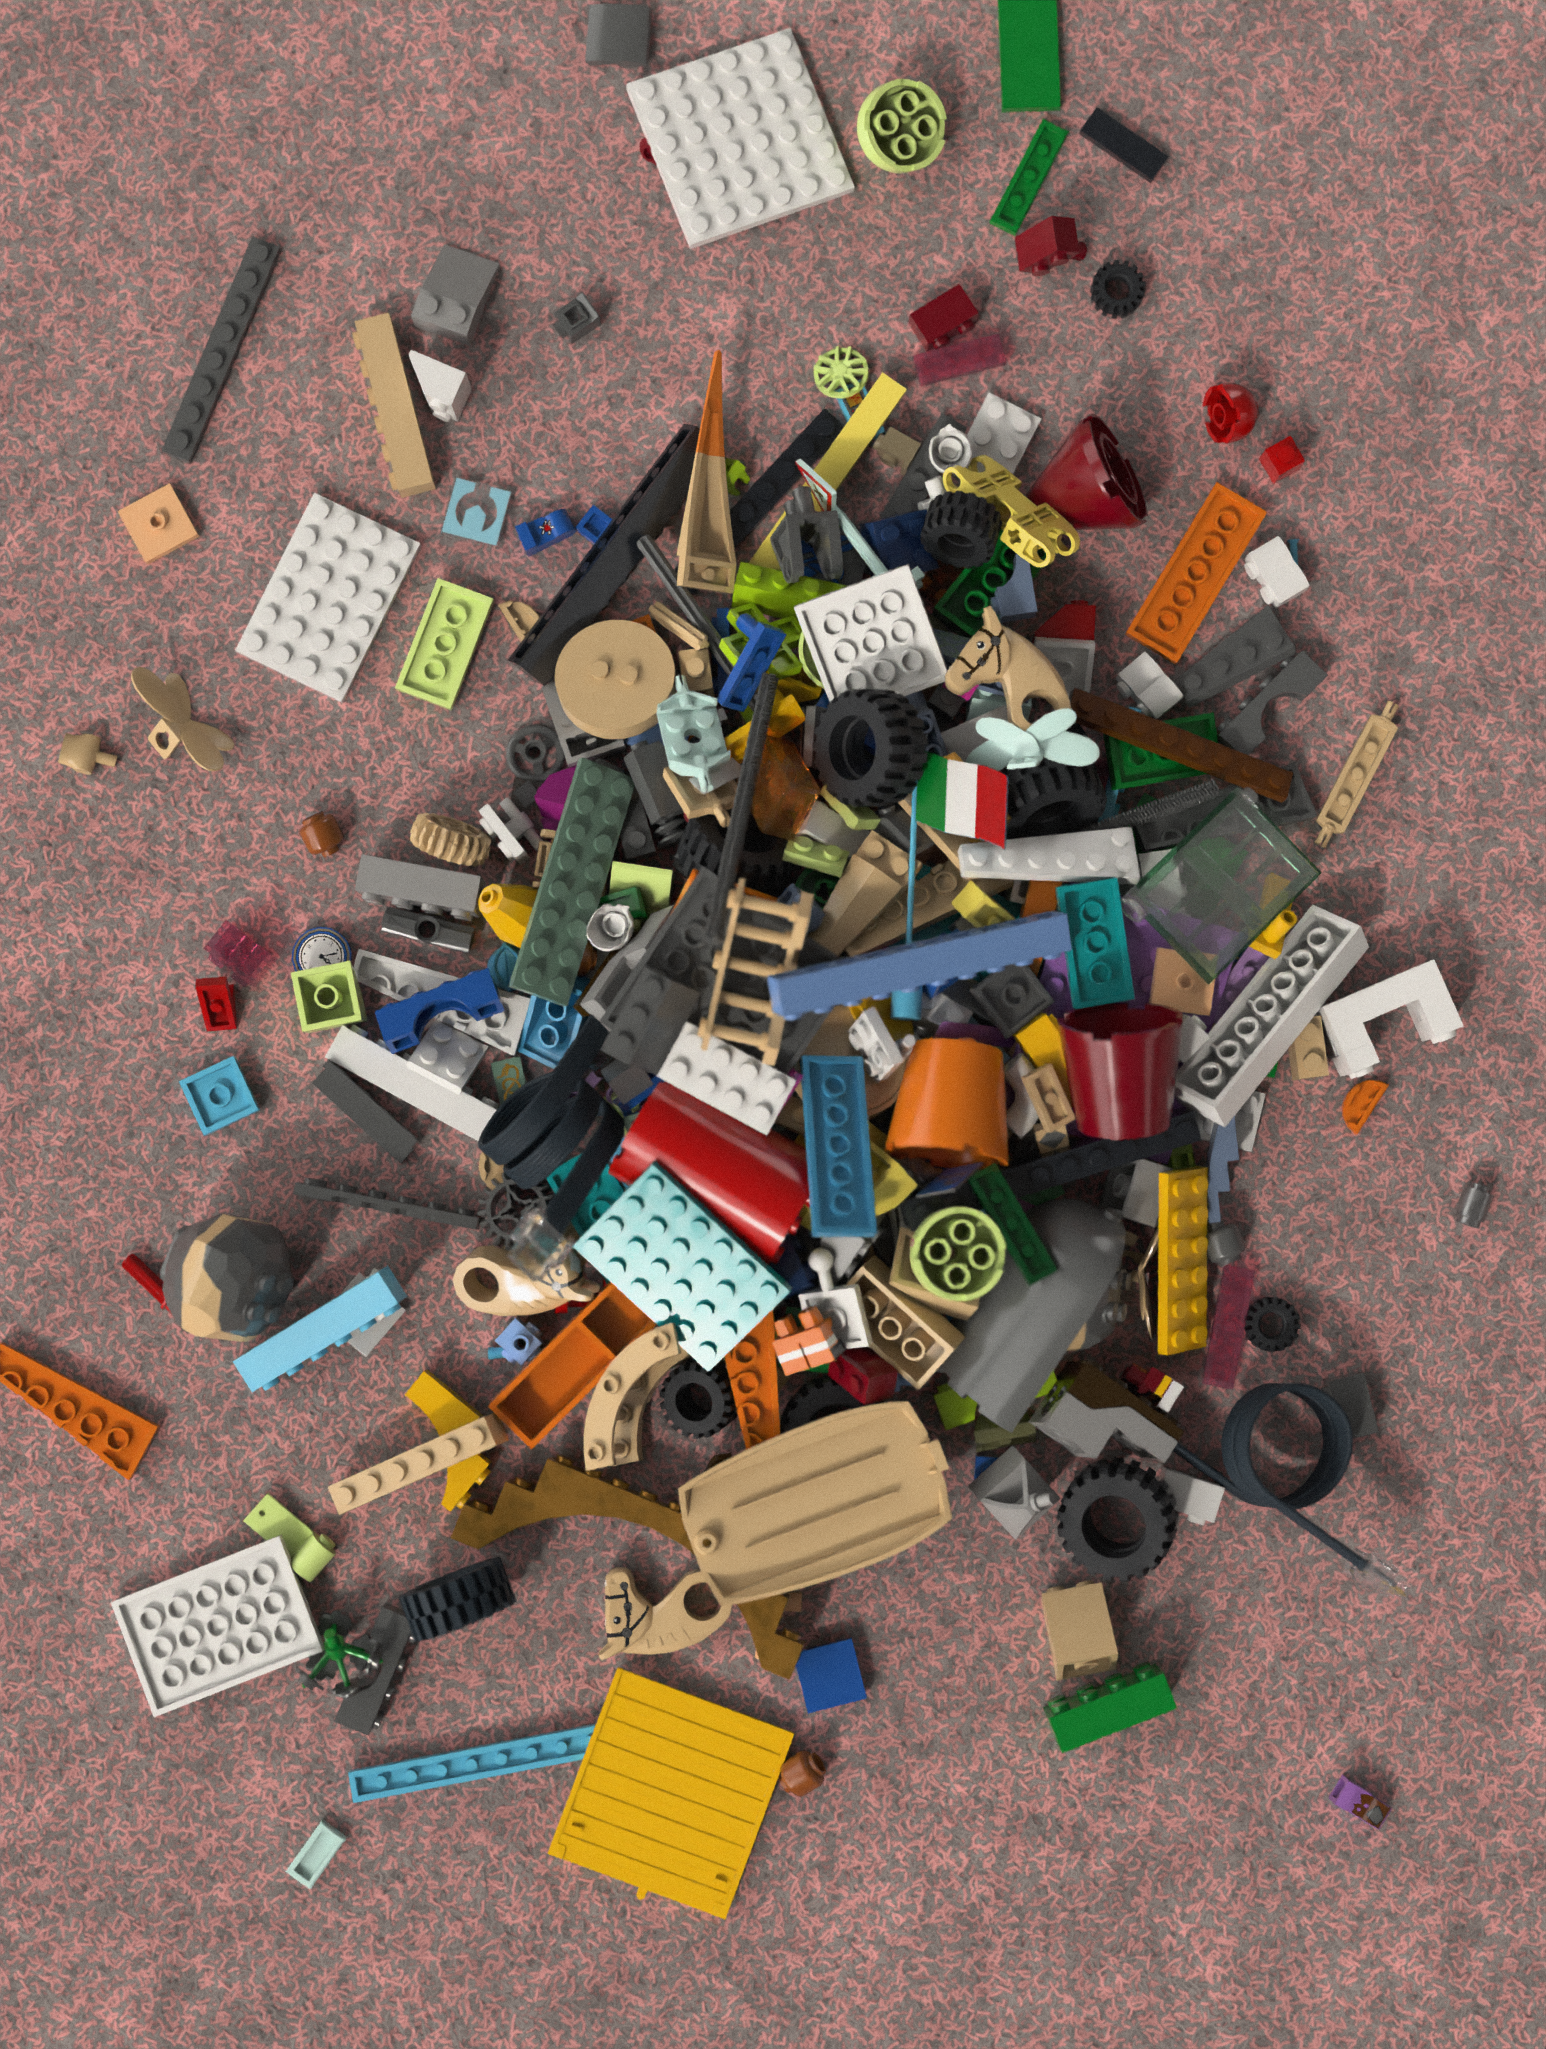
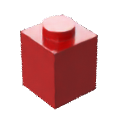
[1259,435,1305,484]

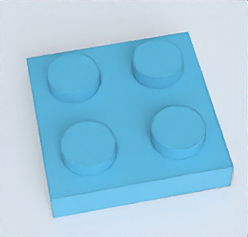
[179,1056,260,1136]

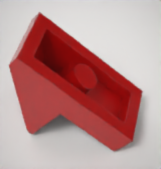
[195,976,237,1032]

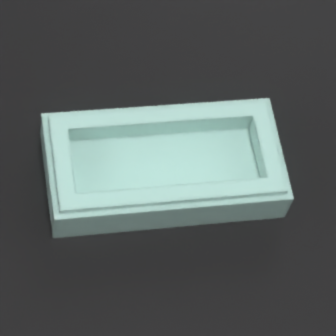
[286,1819,347,1889]

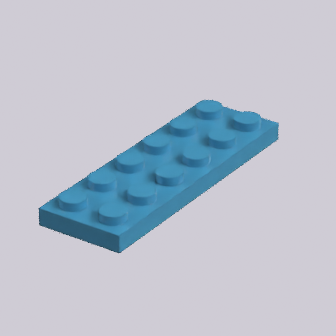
[800,1055,877,1237]

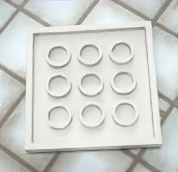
[794,563,948,702]

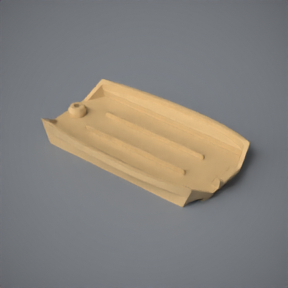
[678,1401,952,1606]

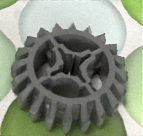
[477,1173,555,1252]

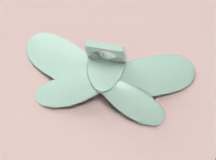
[966,708,1099,771]

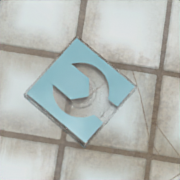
[440,476,513,550]

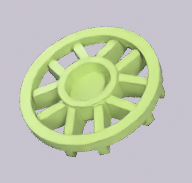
[813,346,869,398]

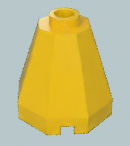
[478,883,538,948]

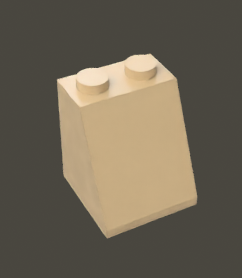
[1041,1580,1118,1681]

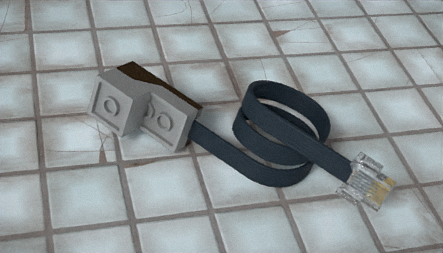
[478,905,674,1282]
[1029,1360,1411,1599]

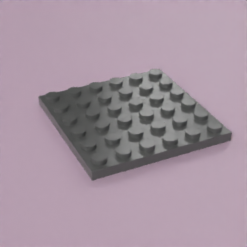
[599,866,842,1075]

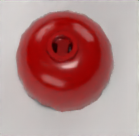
[1203,383,1259,444]

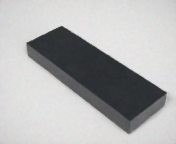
[1079,107,1169,183]

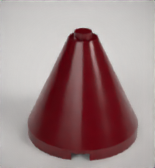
[1025,414,1148,530]

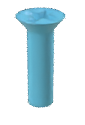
[1287,539,1300,565]

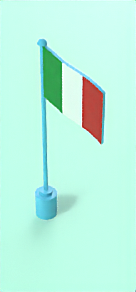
[890,751,1008,1021]

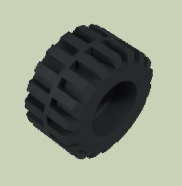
[920,491,1002,569]
[659,1359,738,1439]

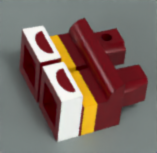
[1119,1363,1184,1414]

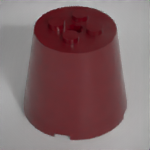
[1057,1002,1183,1140]

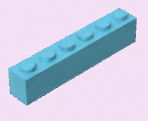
[233,1265,407,1392]

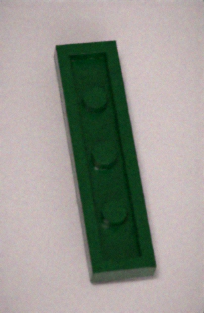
[968,1163,1058,1287]

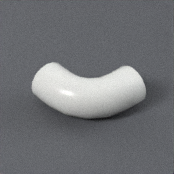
[1004,1053,1039,1139]

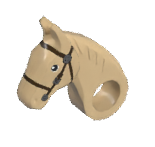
[944,606,1071,731]

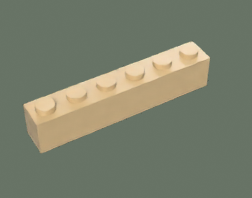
[352,312,436,498]
[328,1413,509,1515]

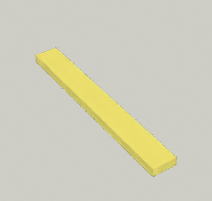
[749,372,907,571]

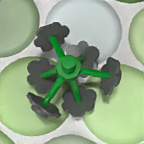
[296,1610,383,1698]

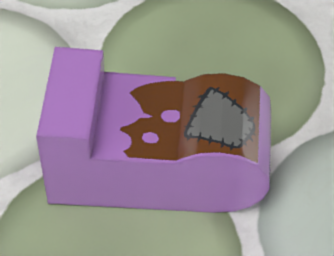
[1328,1774,1392,1830]

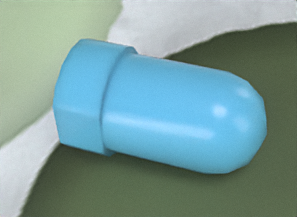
[488,1347,505,1360]

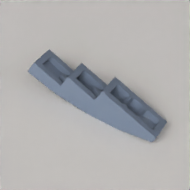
[1206,1116,1239,1223]

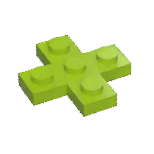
[719,602,803,680]

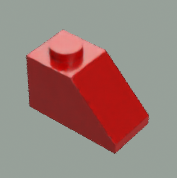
[1032,600,1096,643]

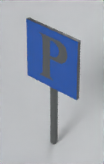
[912,1162,984,1198]

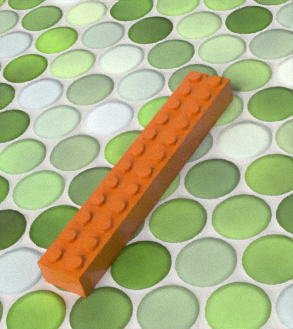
[488,1282,657,1450]

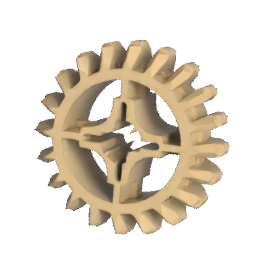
[409,813,492,867]

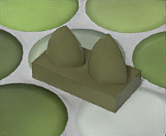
[974,1412,1036,1452]

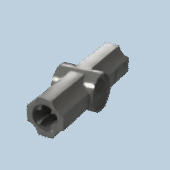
[381,906,475,954]

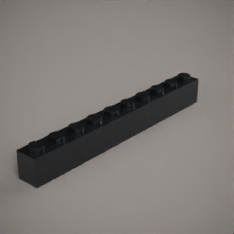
[508,424,700,686]
[899,1106,1202,1232]

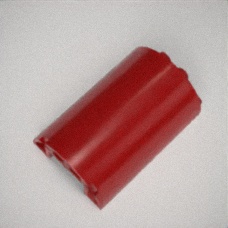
[608,1081,810,1265]

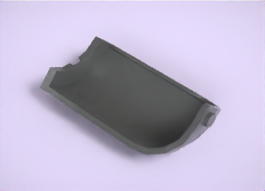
[937,1199,1126,1433]

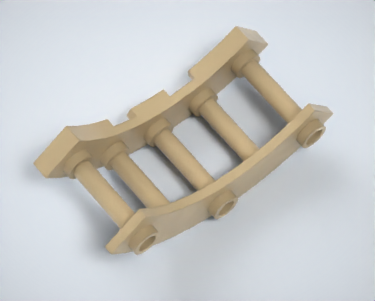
[697,878,814,1066]
[583,1323,692,1471]

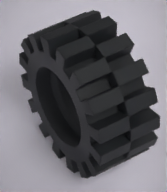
[1090,260,1146,319]
[1242,1297,1301,1352]

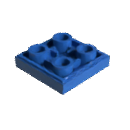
[796,1637,867,1714]

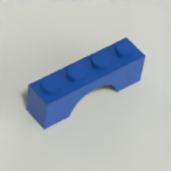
[374,968,505,1054]

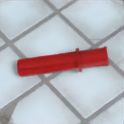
[121,1254,171,1313]

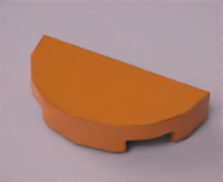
[1342,1080,1389,1135]

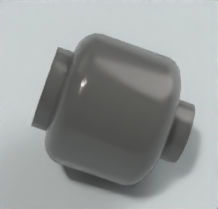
[1206,1220,1246,1267]

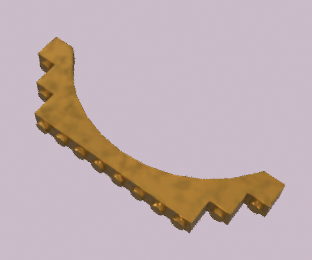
[450,1454,805,1680]

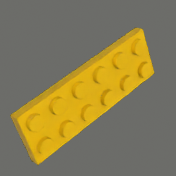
[1158,1166,1208,1356]

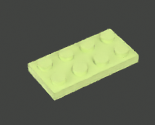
[395,578,494,711]

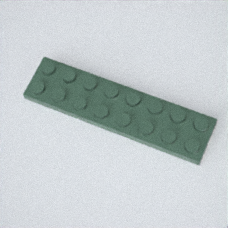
[508,757,635,1007]

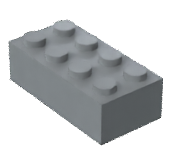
[355,854,487,922]

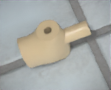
[58,733,117,775]

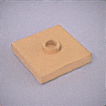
[118,483,200,565]
[1149,947,1218,1016]

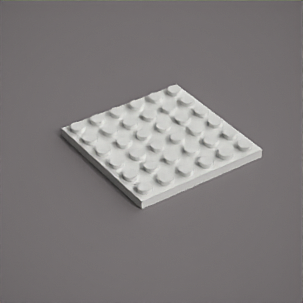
[626,28,855,249]

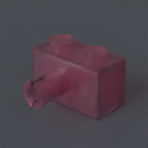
[204,920,278,987]

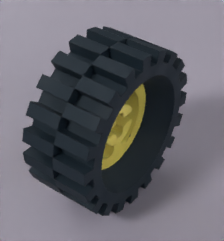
[399,1557,516,1642]

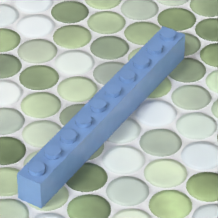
[767,910,1072,1020]

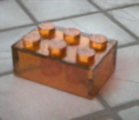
[735,735,821,841]

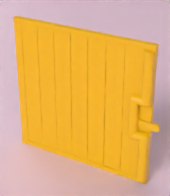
[547,1666,794,1919]

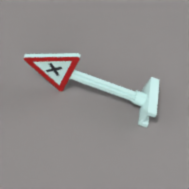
[795,458,925,589]

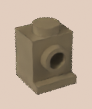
[873,427,921,476]

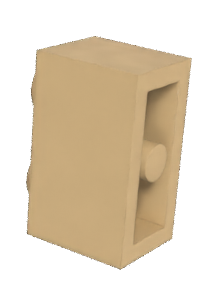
[1288,1015,1329,1080]

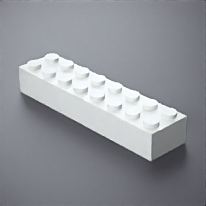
[1174,904,1369,1127]

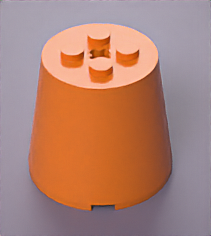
[884,1037,1009,1170]

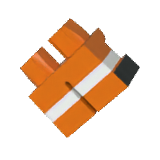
[772,1305,846,1376]

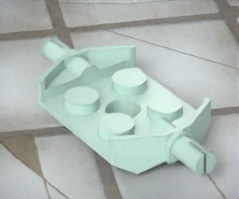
[656,675,731,792]

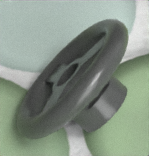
[506,725,565,784]

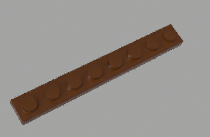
[1069,687,1293,803]

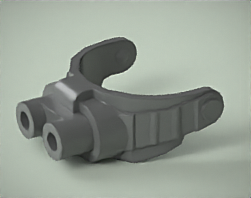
[899,1158,943,1184]

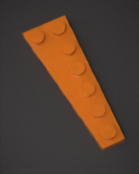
[0,1341,160,1480]

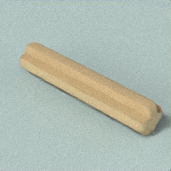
[649,601,710,651]

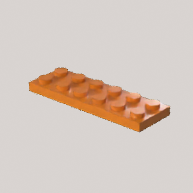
[1125,482,1267,665]

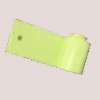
[243,1493,336,1582]

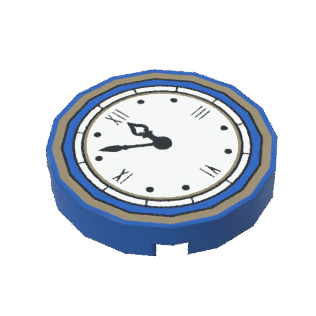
[292,927,352,971]

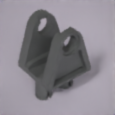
[770,486,843,583]

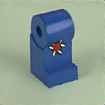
[515,509,576,557]

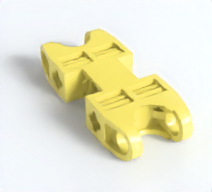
[943,455,1080,567]

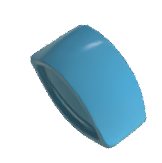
[487,942,520,992]

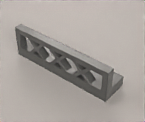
[312,1060,422,1164]

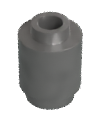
[1455,1182,1493,1229]

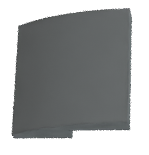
[585,3,652,68]

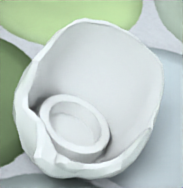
[928,424,973,475]
[587,904,634,951]

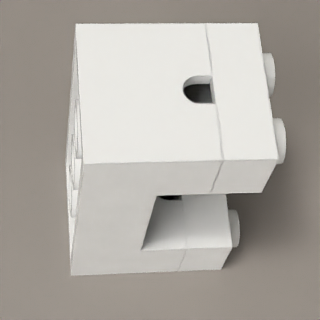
[1314,959,1464,1079]

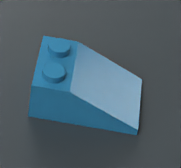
[517,976,591,1069]

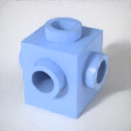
[495,1317,544,1365]

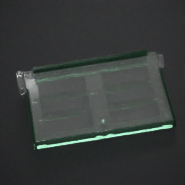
[1120,787,1322,985]

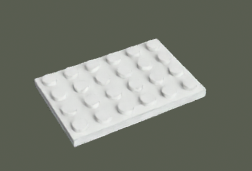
[235,493,422,703]
[111,1535,325,1717]

